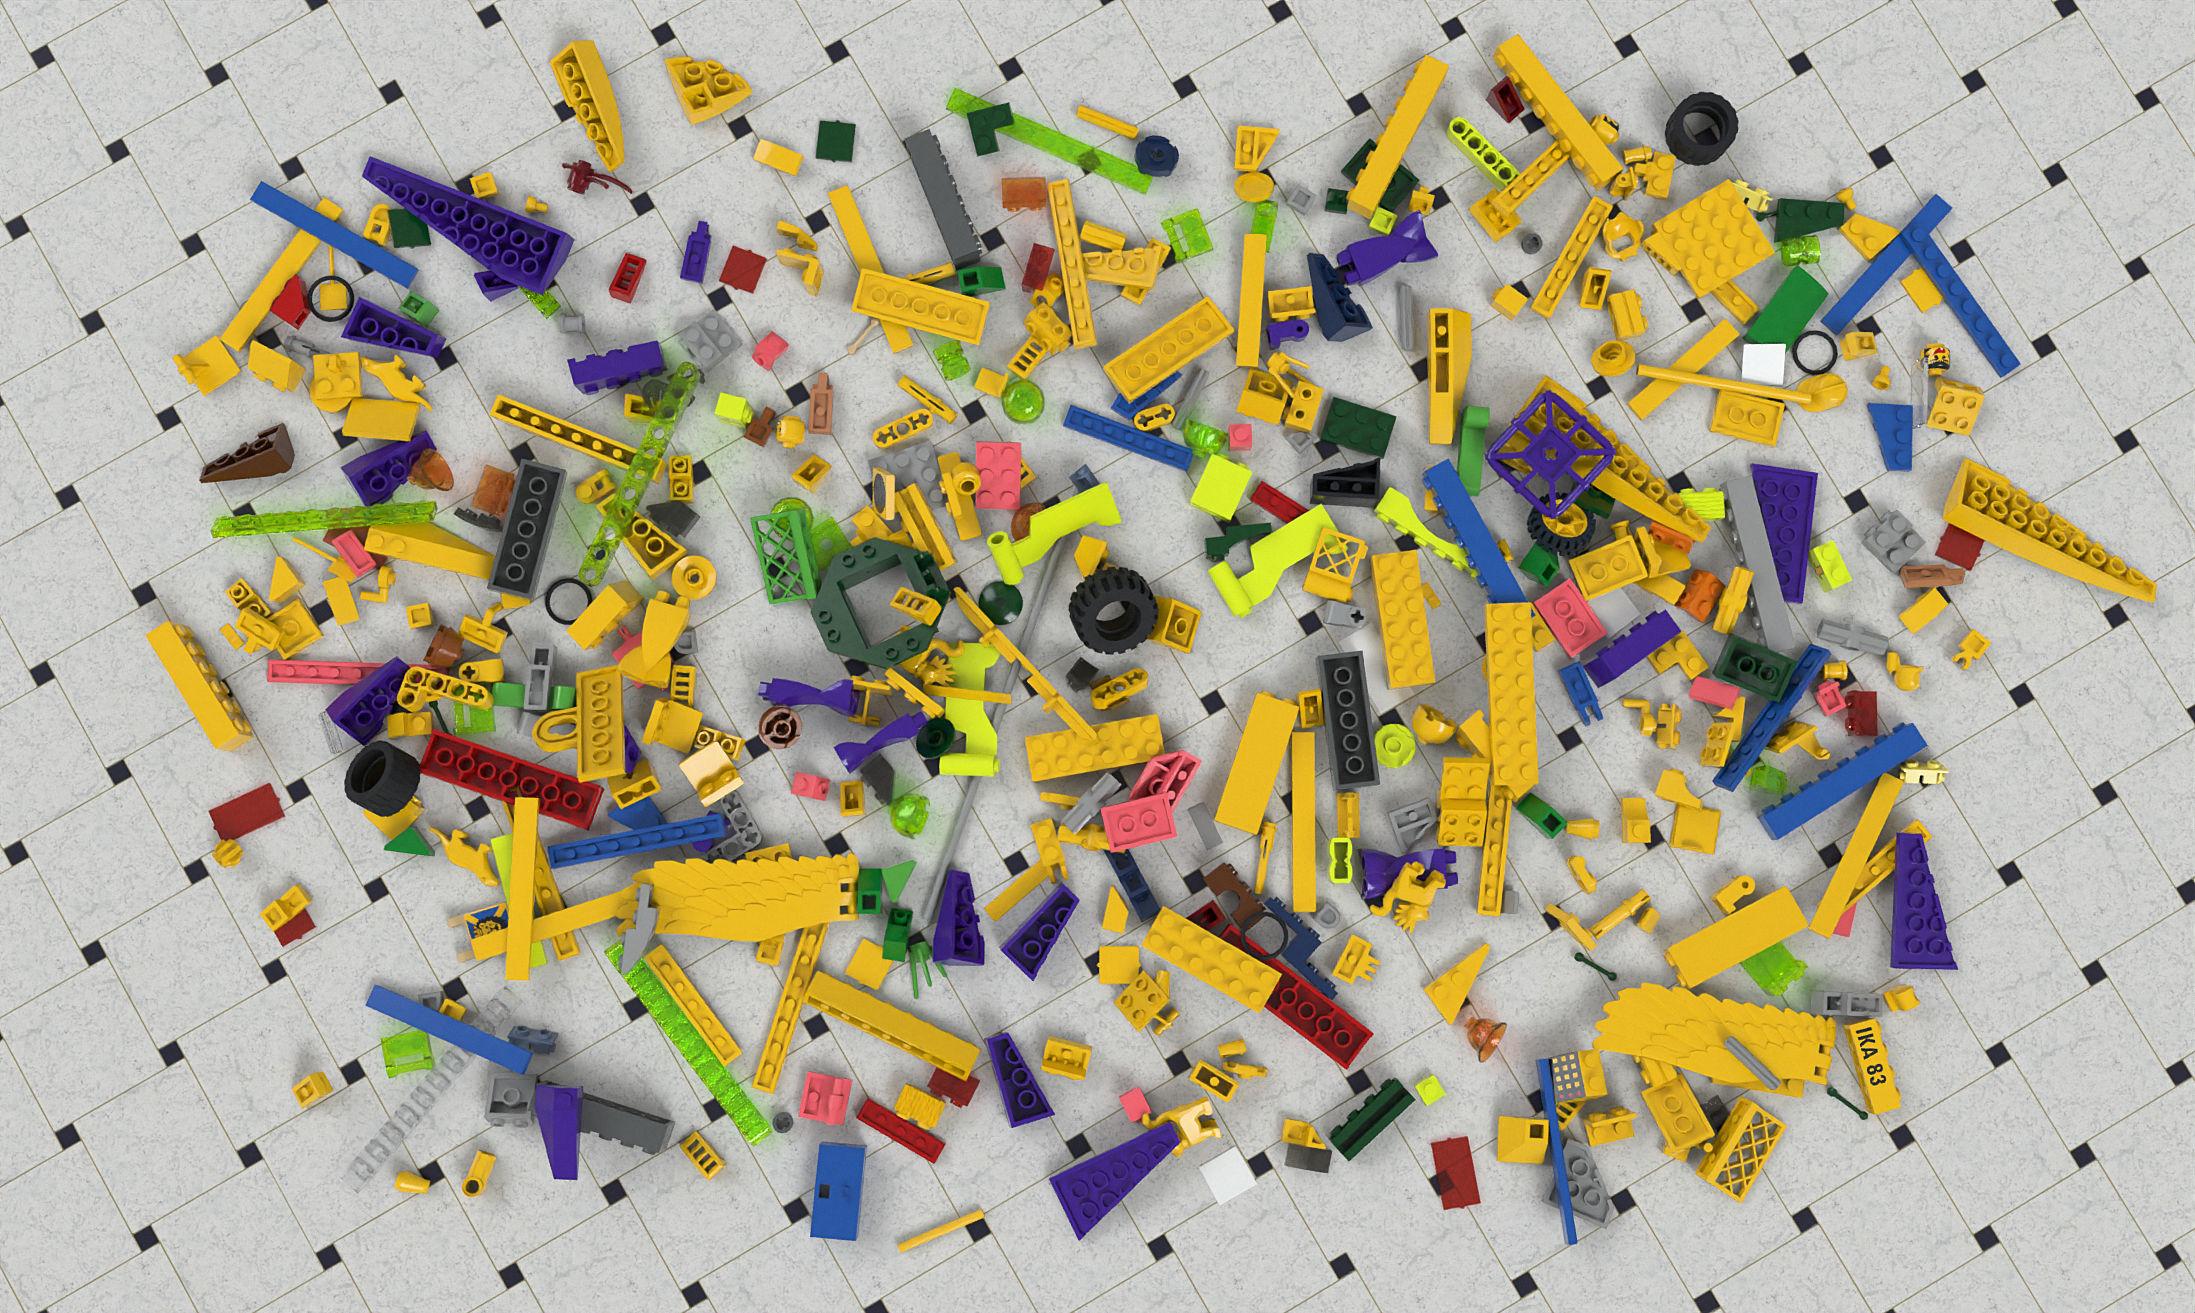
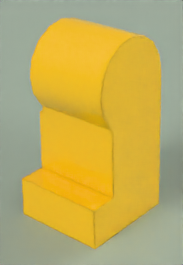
[1710,875,1755,915]
[1881,984,1921,1012]

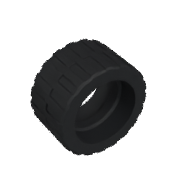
[1665,92,1739,166]
[344,740,421,817]

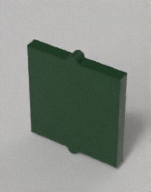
[816,120,856,163]
[387,208,431,249]

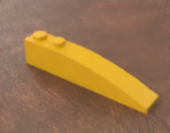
[549,40,625,172]
[364,510,495,580]

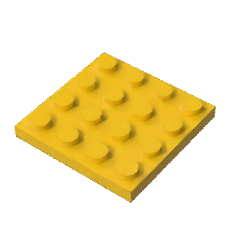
[1652,179,1775,299]

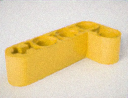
[397,667,494,712]

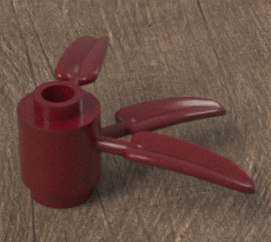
[562,160,632,195]

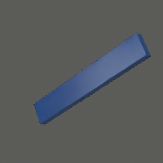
[1063,405,1195,472]

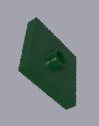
[1570,481,1616,519]

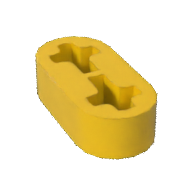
[1134,404,1175,432]

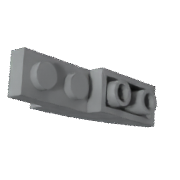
[618,883,660,975]

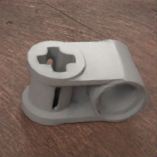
[1323,600,1367,628]

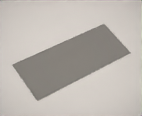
[1188,803,1223,850]

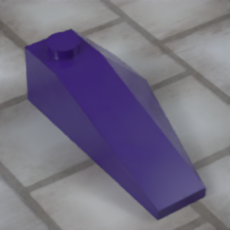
[341,430,437,512]
[325,656,411,746]
[933,870,985,966]

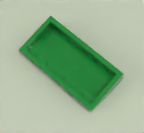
[1742,265,1829,354]

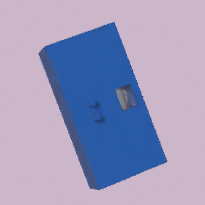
[810,1141,867,1241]

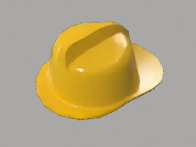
[1796,373,1848,412]

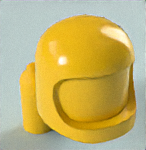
[1886,651,1924,691]

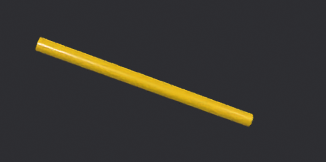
[1636,364,1811,404]

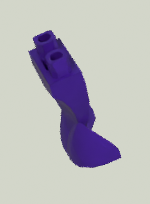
[1336,210,1439,287]
[758,678,861,717]
[833,711,928,774]
[1358,848,1458,900]

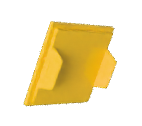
[1670,804,1721,855]

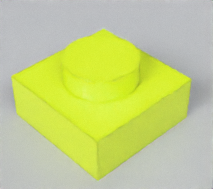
[1368,207,1398,236]
[1414,1074,1446,1106]

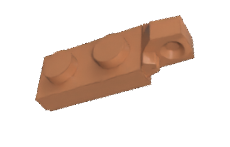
[808,373,834,435]
[1899,564,1966,588]

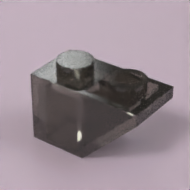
[646,501,700,538]
[1065,657,1099,693]
[860,754,896,806]

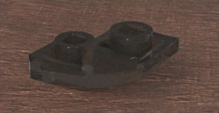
[454,507,503,532]

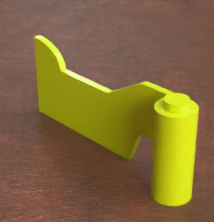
[987,482,1122,585]
[1207,503,1349,619]
[939,642,1001,777]

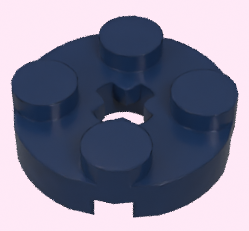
[1134,135,1179,177]

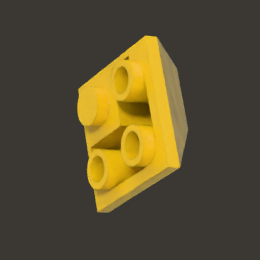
[1074,535,1110,582]
[1496,1115,1549,1164]

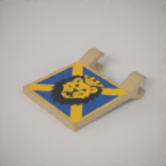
[447,901,509,962]

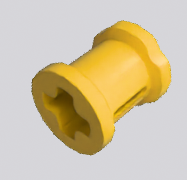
[1610,520,1635,541]
[1819,660,1847,681]

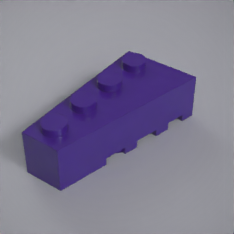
[341,297,447,358]
[567,340,668,395]
[1583,609,1681,688]
[999,882,1080,981]
[984,1032,1055,1128]

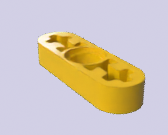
[873,409,933,449]
[1091,668,1148,709]

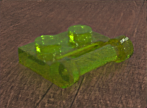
[1161,208,1213,264]
[453,687,496,735]
[380,1030,435,1078]

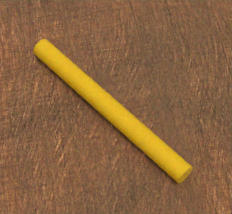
[897,1209,985,1253]

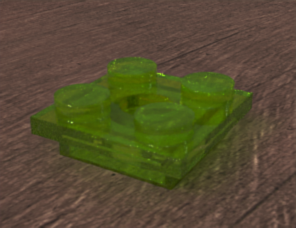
[810,517,852,572]

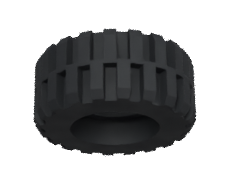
[1068,567,1159,655]

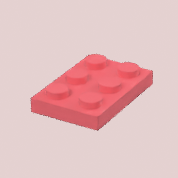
[975,441,1021,510]
[1532,578,1608,658]
[1100,792,1177,853]

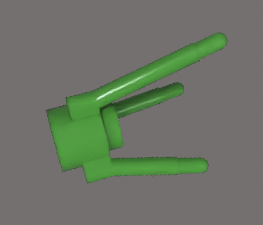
[908,941,947,999]

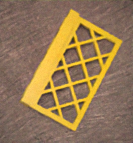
[1694,1096,1787,1203]

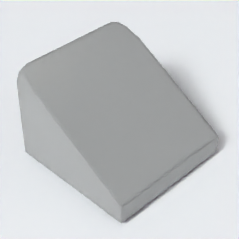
[1500,891,1519,914]

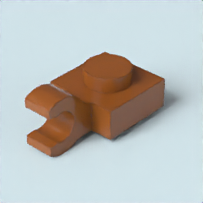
[743,406,776,448]

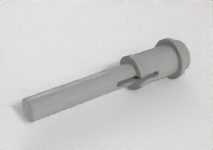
[283,335,332,358]

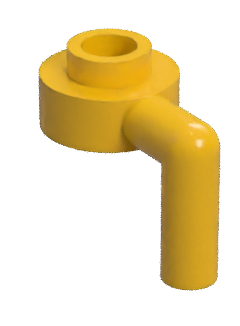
[360,566,396,603]
[1622,698,1657,736]

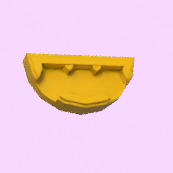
[1222,1061,1268,1080]

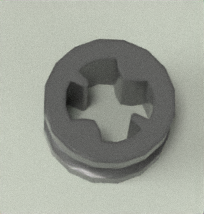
[1521,233,1543,254]
[772,1112,793,1133]

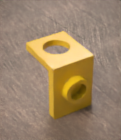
[1029,272,1065,307]
[974,368,1010,399]

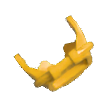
[1603,212,1644,262]

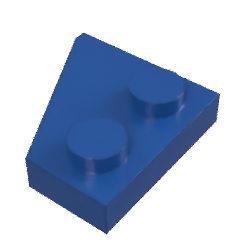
[607,796,668,830]

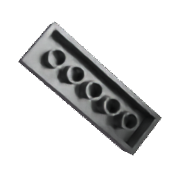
[905,129,982,271]
[487,459,568,602]
[1315,650,1380,791]
[528,1080,675,1155]

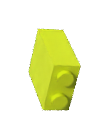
[1189,453,1252,523]

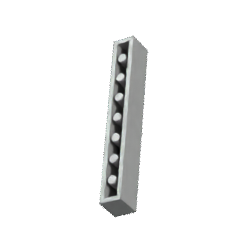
[1719,475,1796,652]

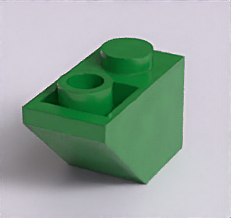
[957,266,1006,297]
[1518,540,1560,587]
[1515,792,1568,839]
[858,868,883,914]
[882,908,913,962]

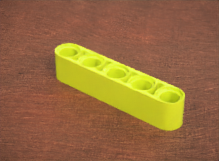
[1446,117,1521,192]

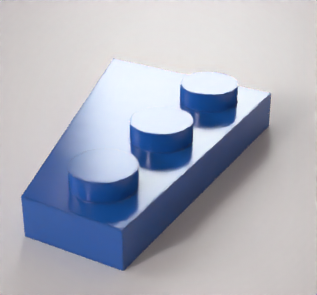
[1111,371,1183,420]
[1867,403,1913,472]

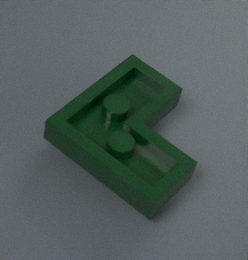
[967,102,1015,157]

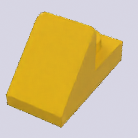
[1840,332,1878,361]
[1711,696,1745,743]
[387,712,434,738]
[291,1072,333,1108]

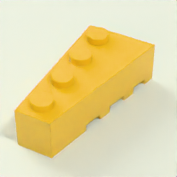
[596,493,688,581]
[1455,709,1536,803]

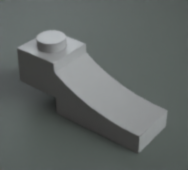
[524,643,558,711]
[1811,990,1883,1017]

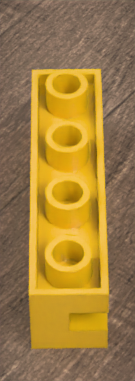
[894,483,958,571]

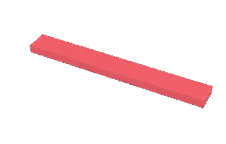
[267,659,449,688]

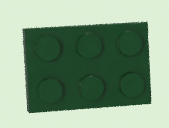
[1341,138,1420,212]
[1320,397,1397,459]

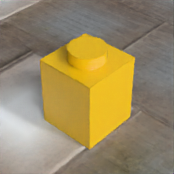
[1491,284,1528,321]

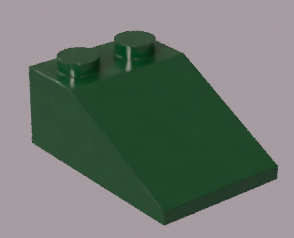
[1712,633,1798,702]

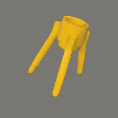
[1267,352,1315,398]

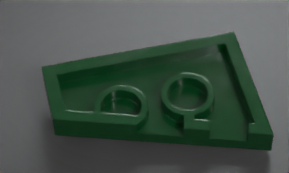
[1774,198,1845,243]

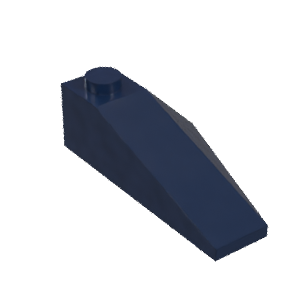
[1306,253,1373,342]

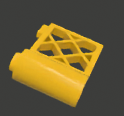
[1302,527,1368,603]

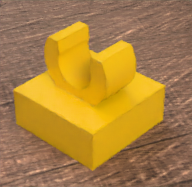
[1407,186,1435,215]

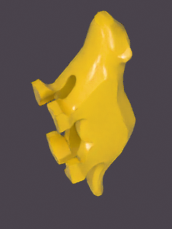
[360,354,433,411]
[429,827,500,887]

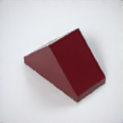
[1486,76,1525,123]
[1186,900,1226,931]

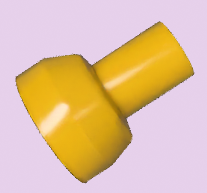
[1835,186,1857,211]
[525,195,548,213]
[1872,366,1891,390]

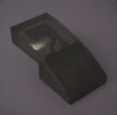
[1700,1095,1730,1138]
[1284,1142,1332,1173]

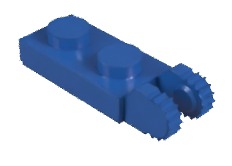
[1558,661,1603,727]

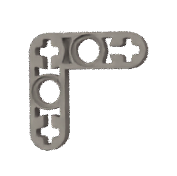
[702,790,763,862]

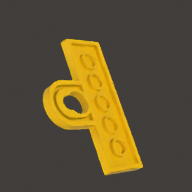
[532,665,625,783]

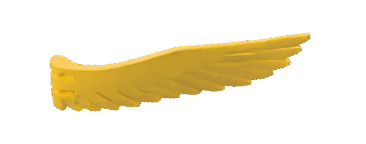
[615,853,859,942]
[1592,982,1836,1086]

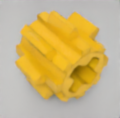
[212,839,244,869]

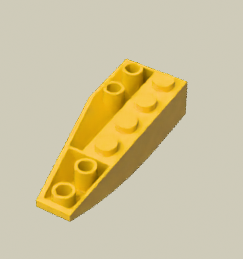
[1427,308,1472,444]

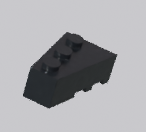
[1310,457,1381,508]

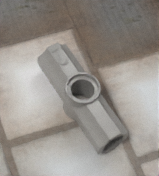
[1817,619,1889,656]
[1061,772,1121,834]

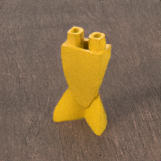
[618,590,691,688]

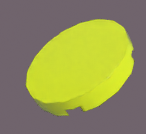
[1374,724,1416,768]

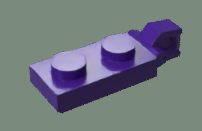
[680,221,712,284]

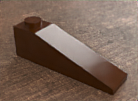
[199,423,295,483]

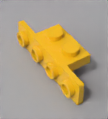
[937,451,982,541]

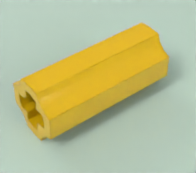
[1080,221,1127,251]

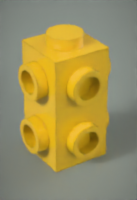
[1023,302,1072,355]

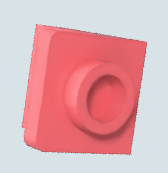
[752,331,789,371]
[1812,680,1847,717]
[791,772,830,801]

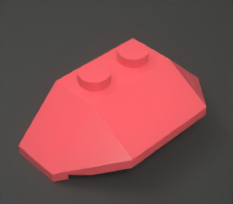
[1129,750,1202,813]

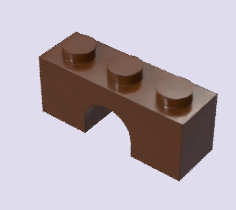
[1202,862,1266,932]

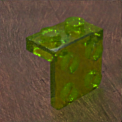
[1740,941,1808,996]

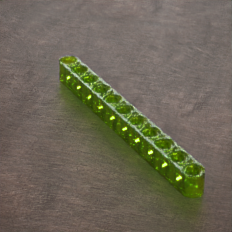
[578,362,700,587]
[604,938,773,1147]

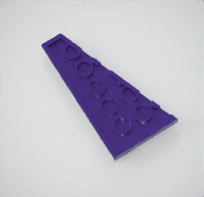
[1750,463,1818,604]
[1890,832,1958,970]
[1049,1121,1181,1241]

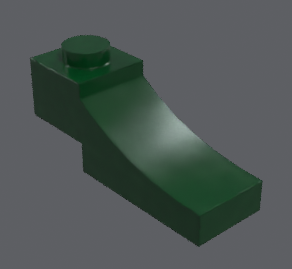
[1204,522,1272,562]

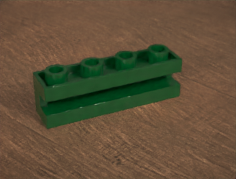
[1329,1077,1416,1161]

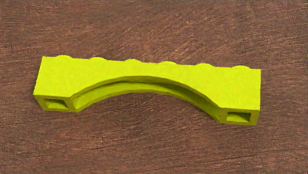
[1373,487,1478,581]

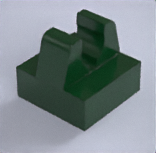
[1324,188,1349,215]

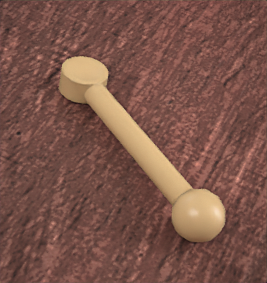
[847,317,880,355]

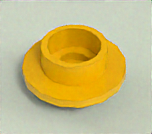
[1591,340,1636,377]

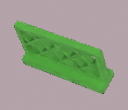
[750,507,822,605]

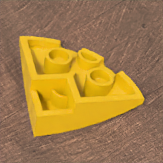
[664,56,752,125]

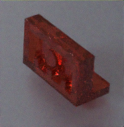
[1021,243,1055,293]
[1844,690,1878,736]
[927,1067,980,1108]

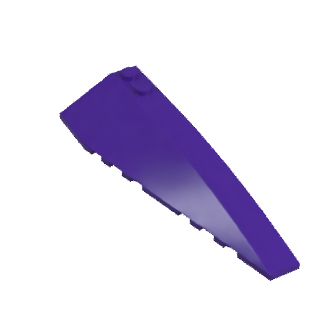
[362,156,575,295]

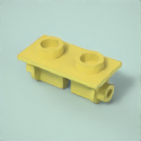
[1731,179,1772,213]
[1897,759,1948,784]

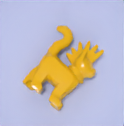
[895,625,965,687]
[1370,861,1446,933]
[1142,1096,1222,1157]

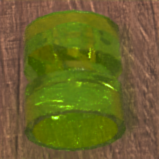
[1781,235,1821,267]
[933,340,971,381]

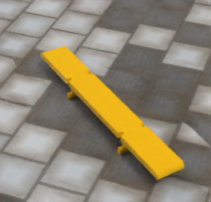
[953,587,1100,744]

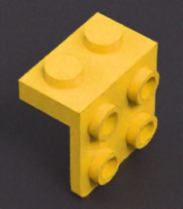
[363,795,426,840]

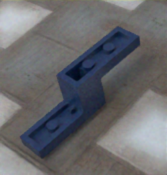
[1263,897,1338,1000]

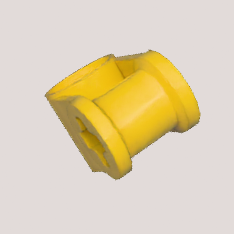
[459,659,504,684]

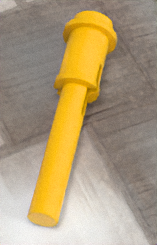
[1254,822,1278,894]

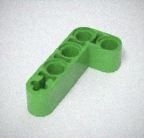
[1457,405,1490,497]
[492,683,577,711]

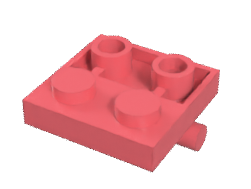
[798,1071,853,1125]

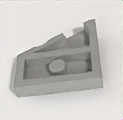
[1387,797,1438,854]

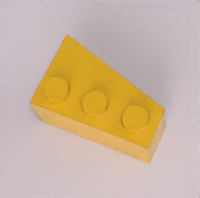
[566,580,645,650]

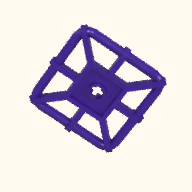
[1485,390,1616,519]

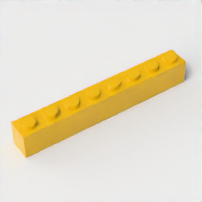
[1493,34,1624,191]
[1346,54,1450,220]
[489,394,667,484]
[803,971,981,1081]

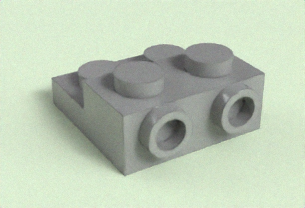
[678,310,742,372]
[1861,510,1926,574]
[484,1073,538,1128]

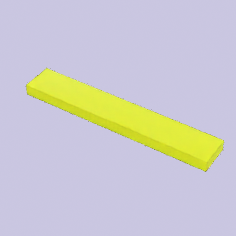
[490,833,548,969]

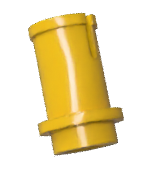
[1622,145,1652,164]
[1217,1038,1247,1059]

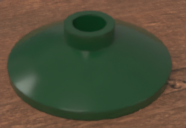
[978,581,1023,625]
[916,718,956,759]

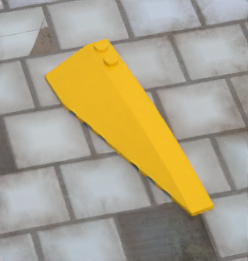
[1508,375,1712,543]
[1942,458,2157,603]

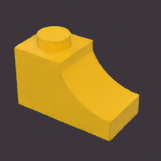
[1655,768,1704,812]
[1621,798,1651,843]

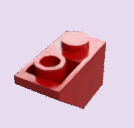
[269,275,311,330]

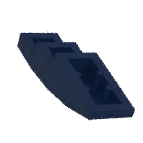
[1103,849,1161,922]

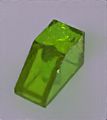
[1250,200,1279,253]
[1749,765,1787,795]

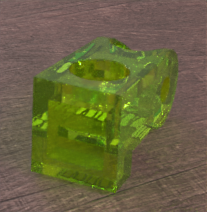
[518,286,561,319]

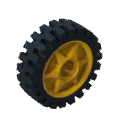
[1527,492,1596,557]

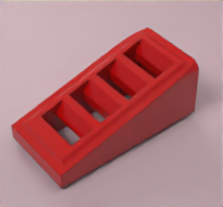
[609,253,647,303]

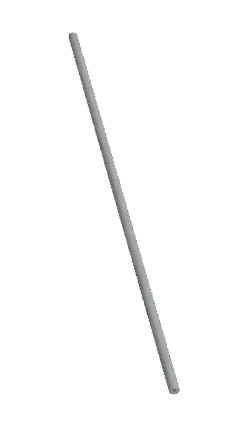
[922,487,1080,922]

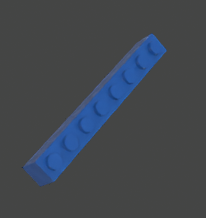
[1422,458,1536,618]
[1757,722,1928,840]

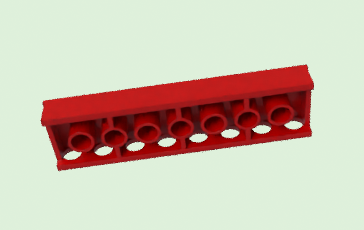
[419,729,605,831]
[1219,923,1374,1070]

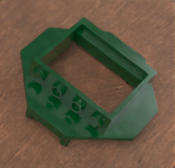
[810,537,951,670]

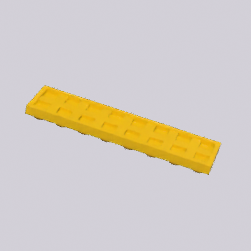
[1484,602,1539,785]

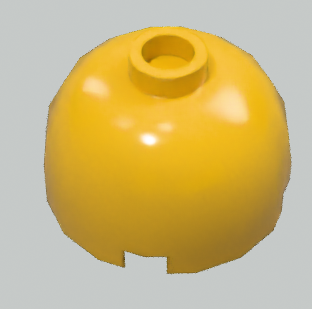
[1412,704,1458,746]

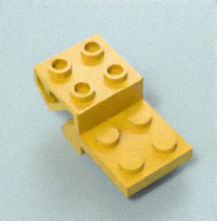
[1436,757,1490,846]

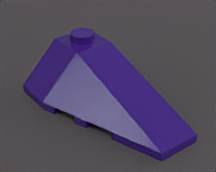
[535,1084,583,1180]

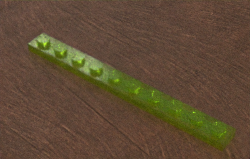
[946,88,1154,195]
[210,500,438,538]

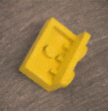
[1468,188,1522,243]
[1267,286,1316,322]
[1040,1036,1093,1080]

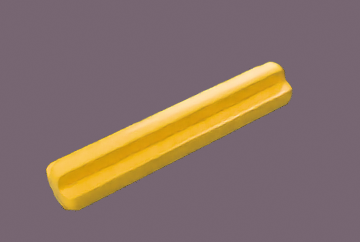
[1076,105,1139,139]

